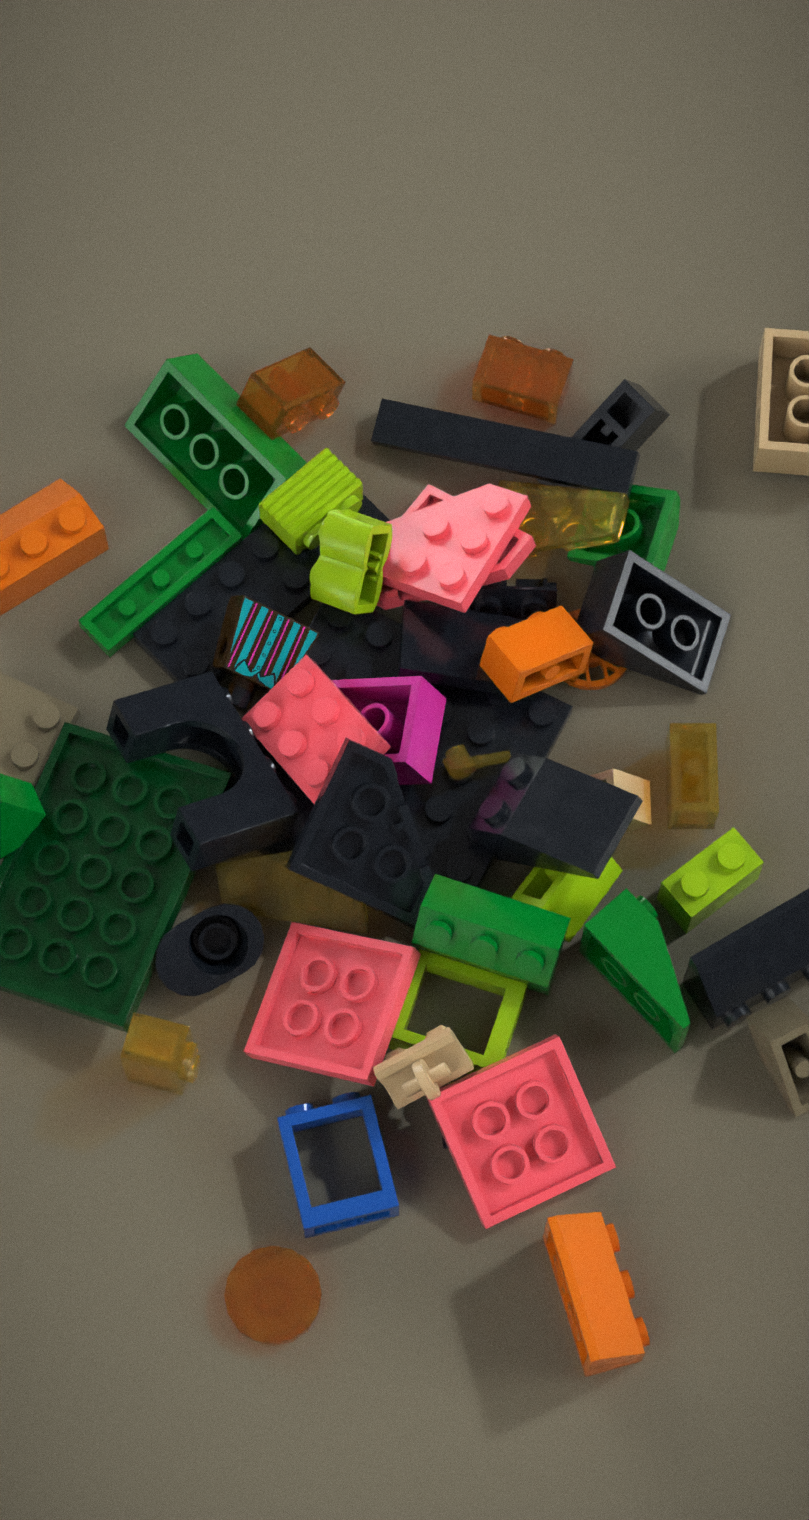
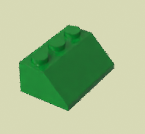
[411,874,571,995]

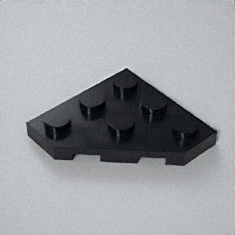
[285,738,433,925]

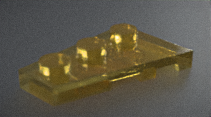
[215,851,370,934]

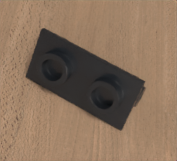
[468,578,557,619]

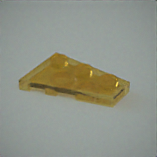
[498,480,630,559]

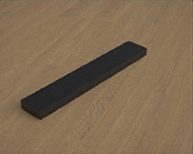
[371,399,640,498]

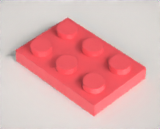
[241,655,391,804]

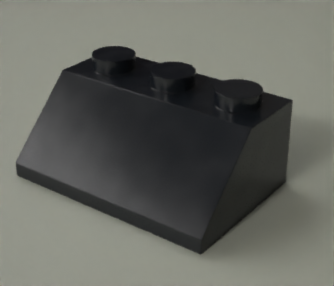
[682,888,809,1030]

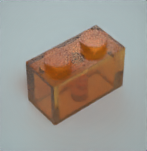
[472,334,574,424]
[236,347,346,440]

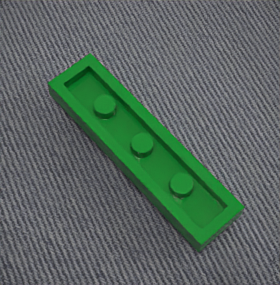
[78,506,243,657]

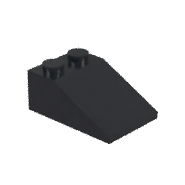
[577,550,731,695]
[468,753,643,879]

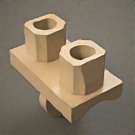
[373,1025,474,1109]

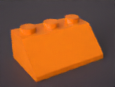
[0,478,109,616]
[543,1212,650,1377]

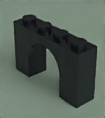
[106,671,299,871]

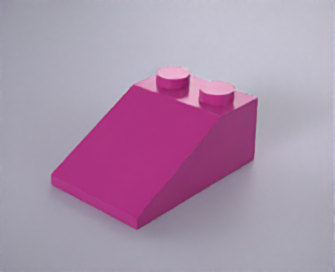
[332,676,446,785]

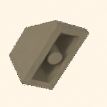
[746,997,809,1117]

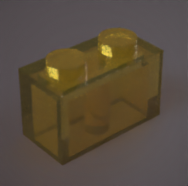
[665,723,719,829]
[120,1012,201,1095]

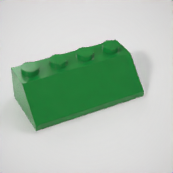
[124,353,307,540]

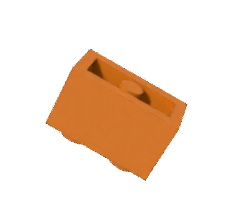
[479,605,594,703]

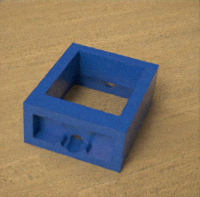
[277,1092,399,1239]

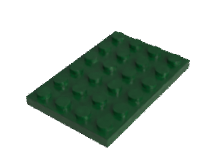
[0,722,234,1033]

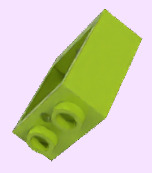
[389,949,528,1074]

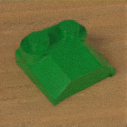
[567,485,681,572]

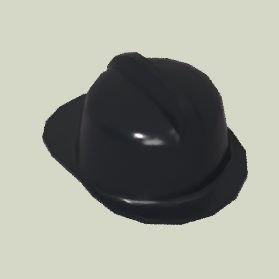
[155,903,264,996]

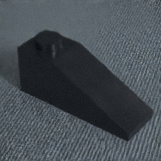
[535,379,670,508]

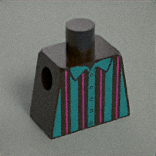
[213,595,320,711]

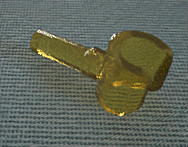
[443,745,511,780]

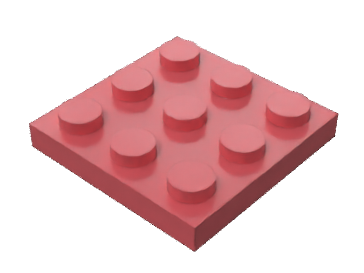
[243,922,421,1087]
[425,1034,616,1229]

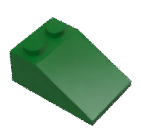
[579,888,690,1053]

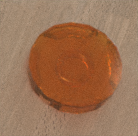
[224,1246,322,1346]

